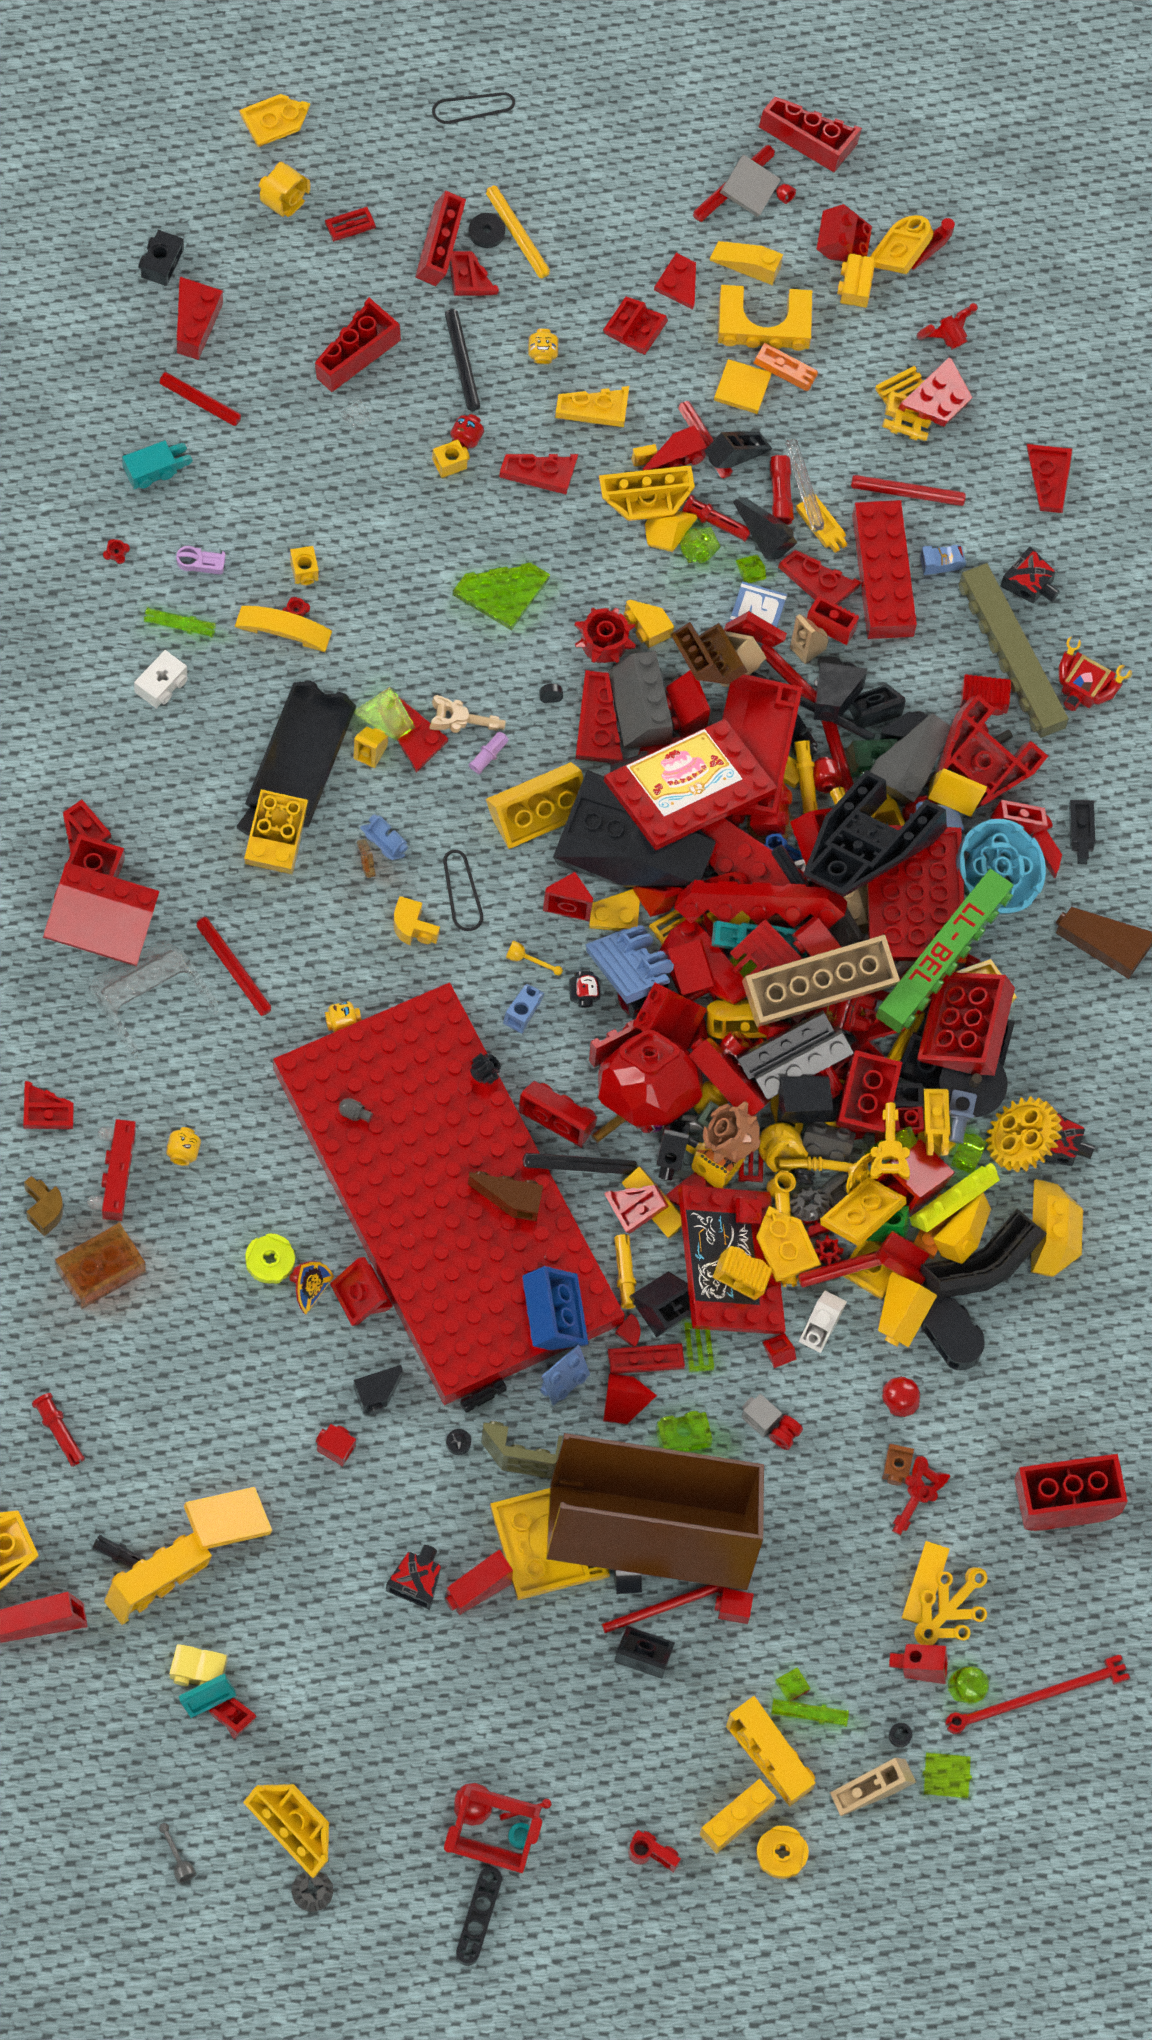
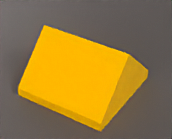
[928,768,987,817]

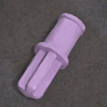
[469,732,509,775]

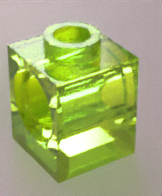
[951,1133,987,1174]

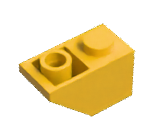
[624,600,674,649]

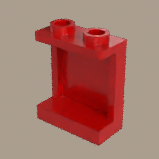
[632,982,707,1050]

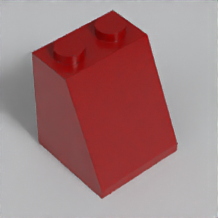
[874,1139,955,1217]

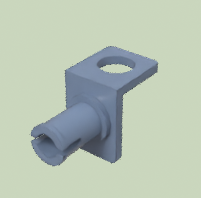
[949,1090,977,1144]

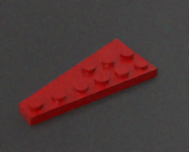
[700,818,807,886]

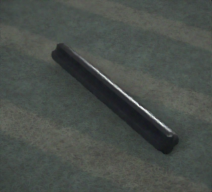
[445,308,480,412]
[522,1153,638,1175]

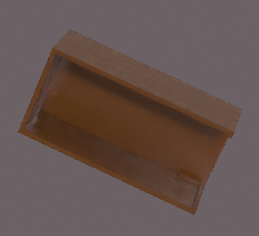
[546,1433,764,1590]

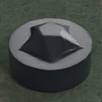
[446,1429,471,1455]

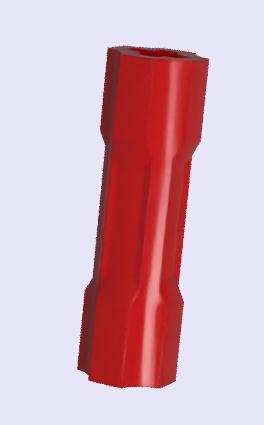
[769,455,794,525]

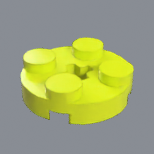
[245,1233,295,1284]

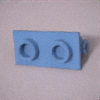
[360,814,408,860]

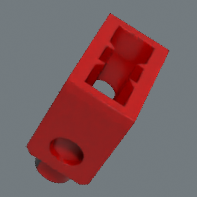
[889,1644,948,1684]

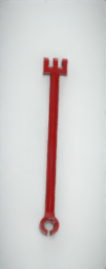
[945,1655,1130,1734]

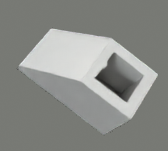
[799,1291,847,1353]

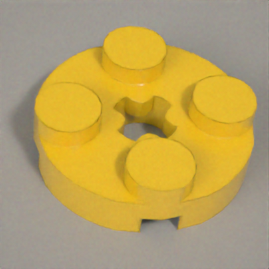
[756,1826,809,1879]

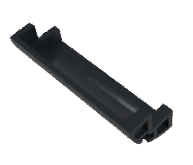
[245,680,356,827]

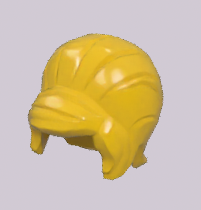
[758,1122,808,1173]

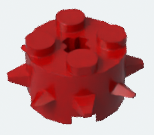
[574,608,636,663]

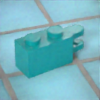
[122,440,193,489]

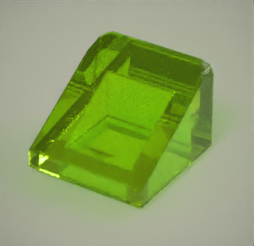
[736,554,766,583]

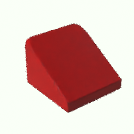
[762,1333,797,1368]

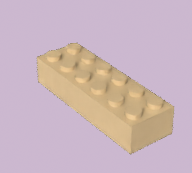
[742,935,900,1027]

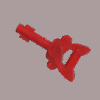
[892,1456,950,1536]

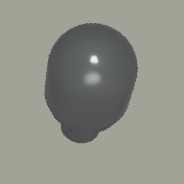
[339,1098,373,1122]

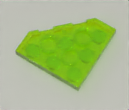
[452,562,550,631]

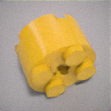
[258,162,311,217]

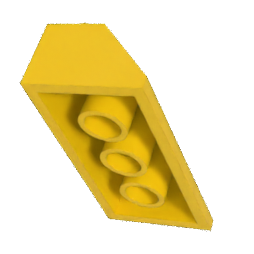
[486,762,584,849]

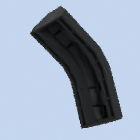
[921,1208,1047,1299]

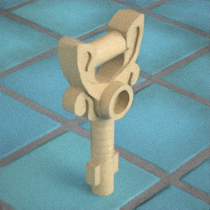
[429,695,506,733]

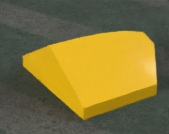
[645,511,697,552]

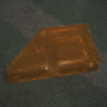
[357,839,376,878]

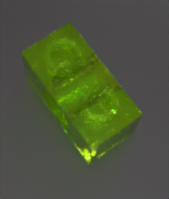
[655,1411,713,1452]

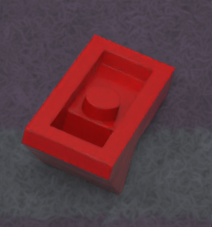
[208,1698,257,1739]

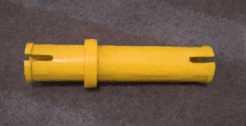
[794,740,818,814]
[614,1234,637,1309]

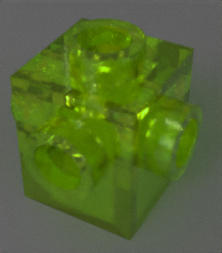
[679,527,721,564]

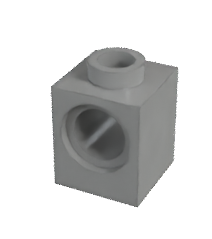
[741,1393,782,1438]

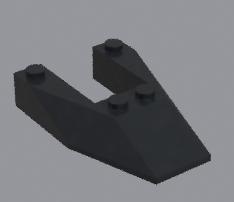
[803,770,947,897]

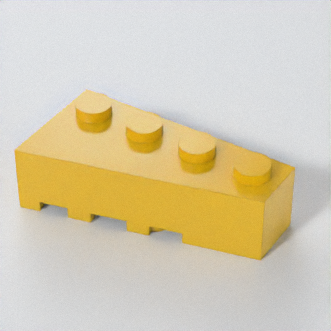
[726,1696,816,1807]

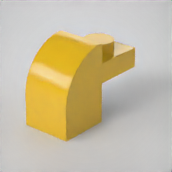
[393,896,440,945]

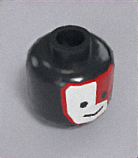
[569,971,601,1008]

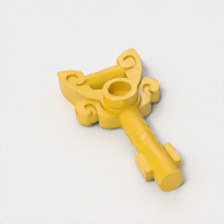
[871,1103,910,1180]

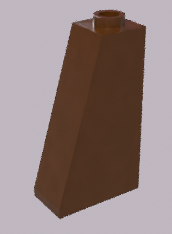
[1055,907,1152,979]

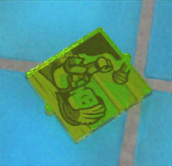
[922,1752,972,1798]

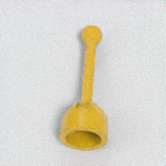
[506,940,563,976]

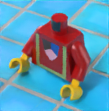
[1058,637,1132,711]

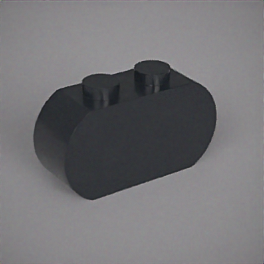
[921,1297,985,1370]

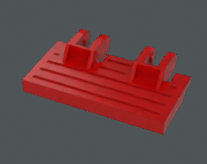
[730,919,810,1024]

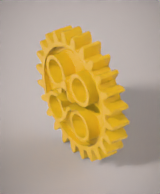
[985,1096,1062,1172]

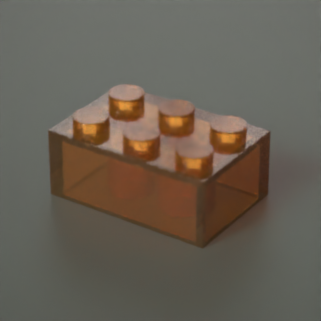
[55,1222,146,1310]

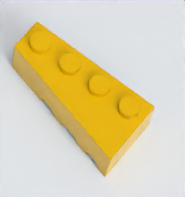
[104,1532,212,1625]

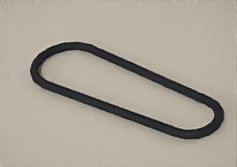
[432,92,515,124]
[443,850,483,931]

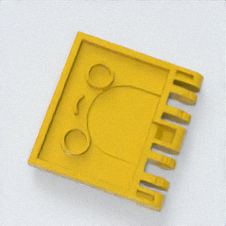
[490,1488,610,1601]

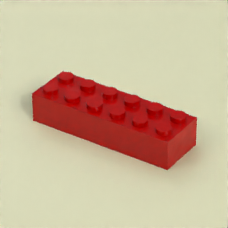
[852,500,917,639]

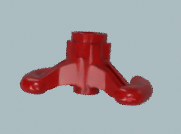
[916,303,978,350]

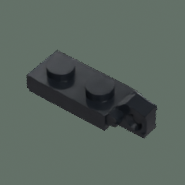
[1069,800,1096,865]

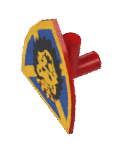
[289,1261,334,1315]

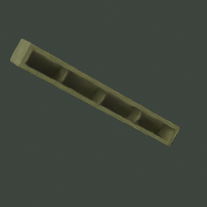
[958,563,1069,738]

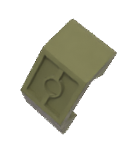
[481,1421,563,1479]

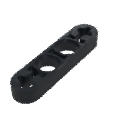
[456,1867,502,1966]

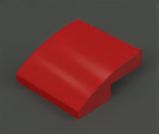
[603,296,668,355]

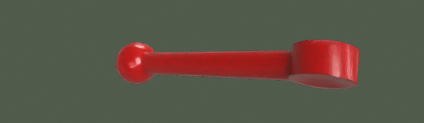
[499,1799,552,1821]

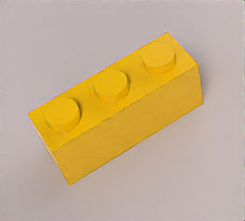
[699,1779,777,1854]

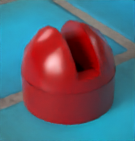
[777,184,796,204]

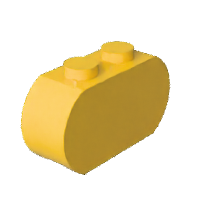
[707,999,767,1039]

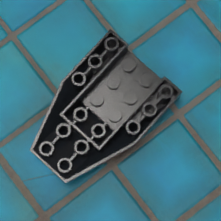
[553,770,716,887]

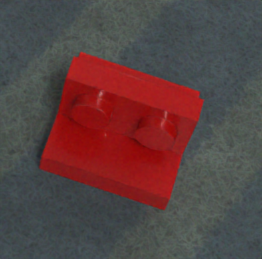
[330,1257,393,1326]

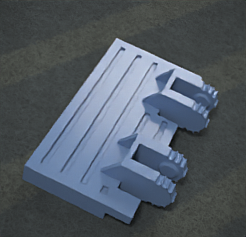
[585,925,674,1004]

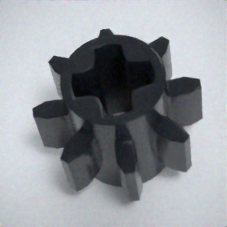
[470,1053,501,1084]

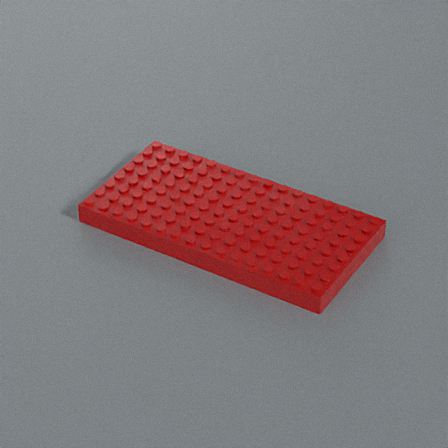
[273,982,625,1405]

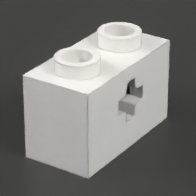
[134,650,188,709]

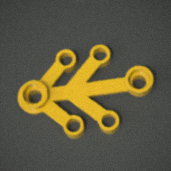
[914,1567,988,1645]

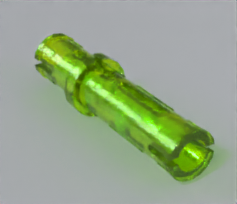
[144,607,216,638]
[771,1698,849,1727]

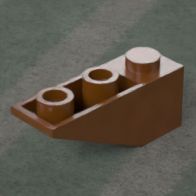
[468,1171,543,1222]

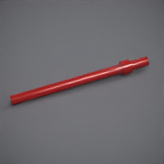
[601,1585,729,1633]

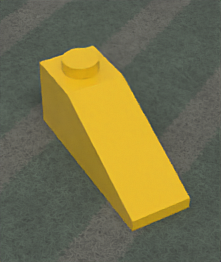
[709,241,783,285]
[933,1192,991,1264]

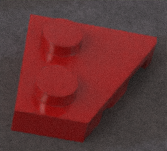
[449,251,499,296]

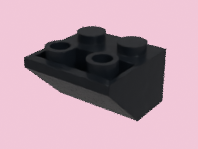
[629,1271,691,1338]

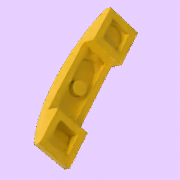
[235,606,332,652]

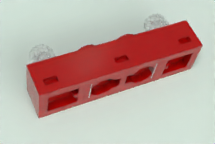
[87,1119,136,1221]

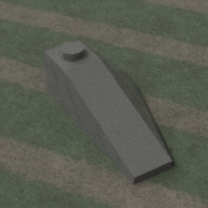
[870,713,951,805]

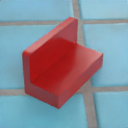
[875,1232,929,1285]

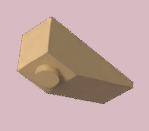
[790,614,829,664]
[830,1758,916,1816]

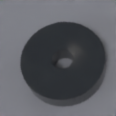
[469,213,505,248]

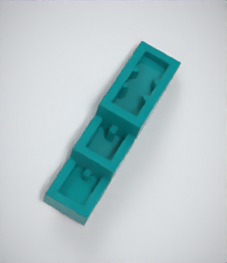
[711,921,808,957]

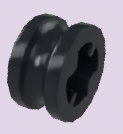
[793,1169,815,1185]
[889,1723,913,1748]

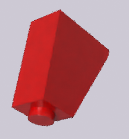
[445,1549,513,1615]

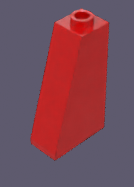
[688,1037,772,1116]
[0,1592,88,1643]

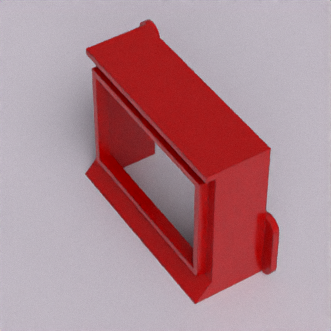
[444,1785,543,1873]

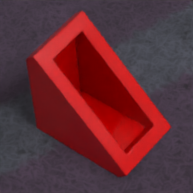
[633,887,683,917]

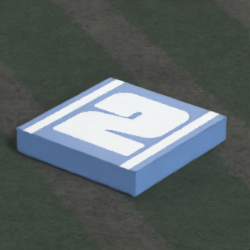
[729,581,787,627]

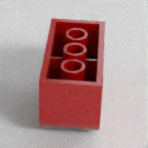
[1014,1454,1128,1531]

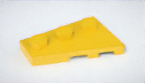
[555,386,629,427]

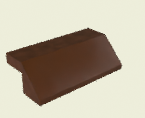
[670,622,748,684]

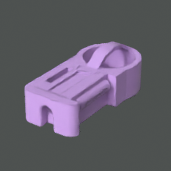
[176,546,225,574]

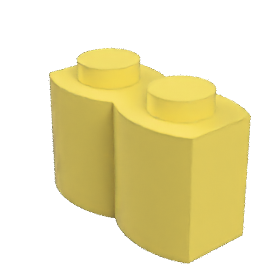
[169,1644,228,1686]

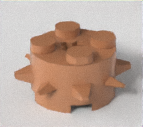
[703,1101,761,1164]

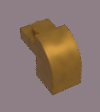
[24,1176,63,1236]

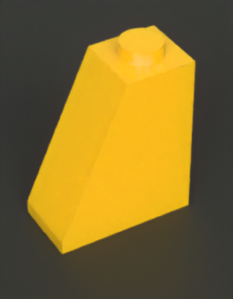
[878,1272,937,1348]

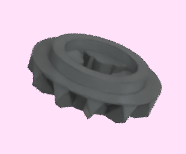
[790,1187,829,1221]
[291,1871,333,1912]

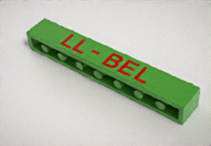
[876,868,1014,1034]

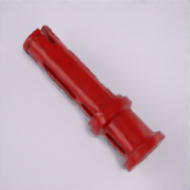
[682,494,750,542]
[32,1393,85,1467]

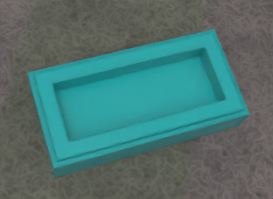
[179,1673,237,1718]

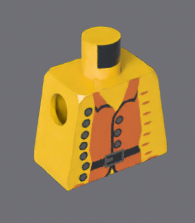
[686,1137,746,1188]

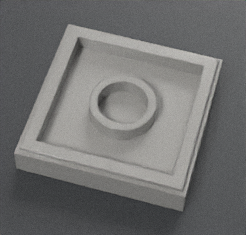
[720,154,781,217]

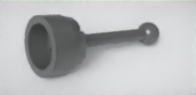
[159,1823,197,1883]

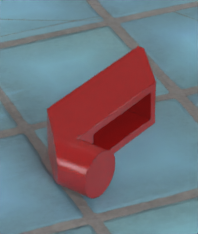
[911,218,955,270]
[1032,815,1062,878]

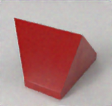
[603,1373,657,1425]

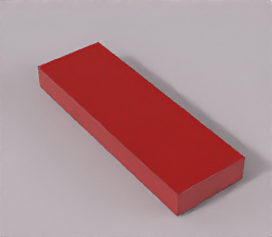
[608,1343,685,1374]

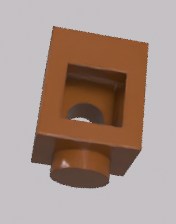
[882,1444,914,1486]

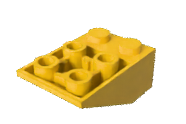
[244,790,308,875]

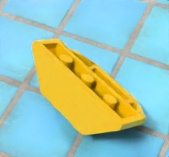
[599,466,695,521]
[1031,1179,1083,1277]
[243,1784,329,1878]

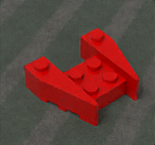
[934,694,1048,809]

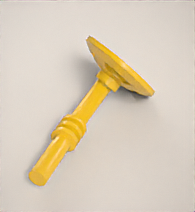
[779,1153,875,1194]

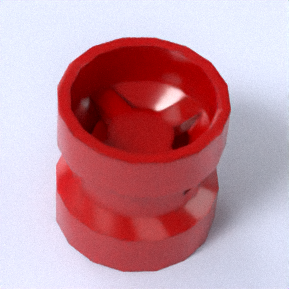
[769,1415,803,1450]

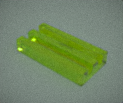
[684,1322,714,1372]

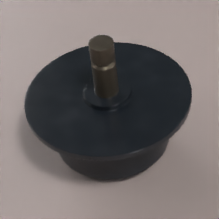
[939,1061,1008,1117]

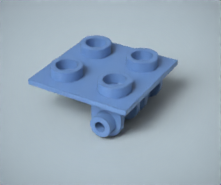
[540,1345,590,1406]

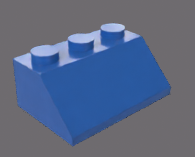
[522,1266,588,1350]

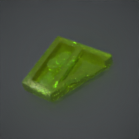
[354,687,415,740]

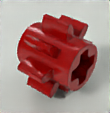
[814,1235,844,1266]

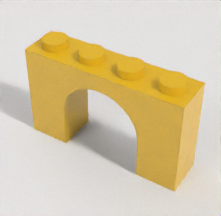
[718,285,812,351]

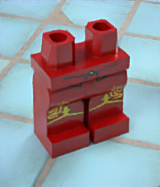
[804,993,878,1032]

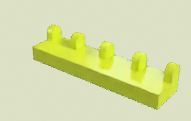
[909,1163,1000,1232]

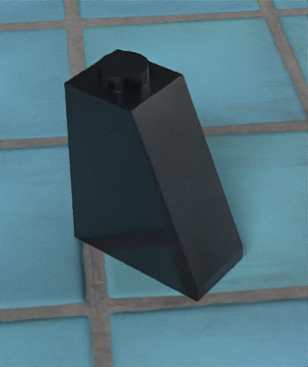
[813,662,867,723]

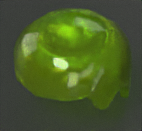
[948,1666,989,1705]

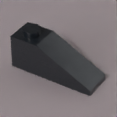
[704,431,772,468]
[733,499,797,559]

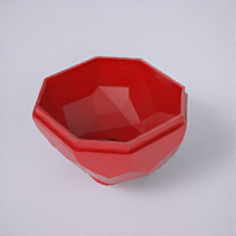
[598,1030,703,1126]

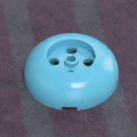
[956,819,1046,914]

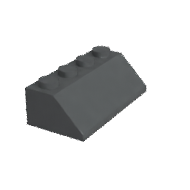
[608,651,673,749]

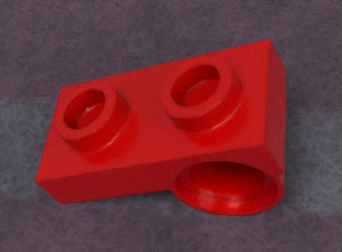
[628,1830,681,1873]

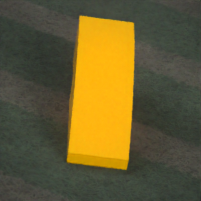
[901,1541,950,1624]

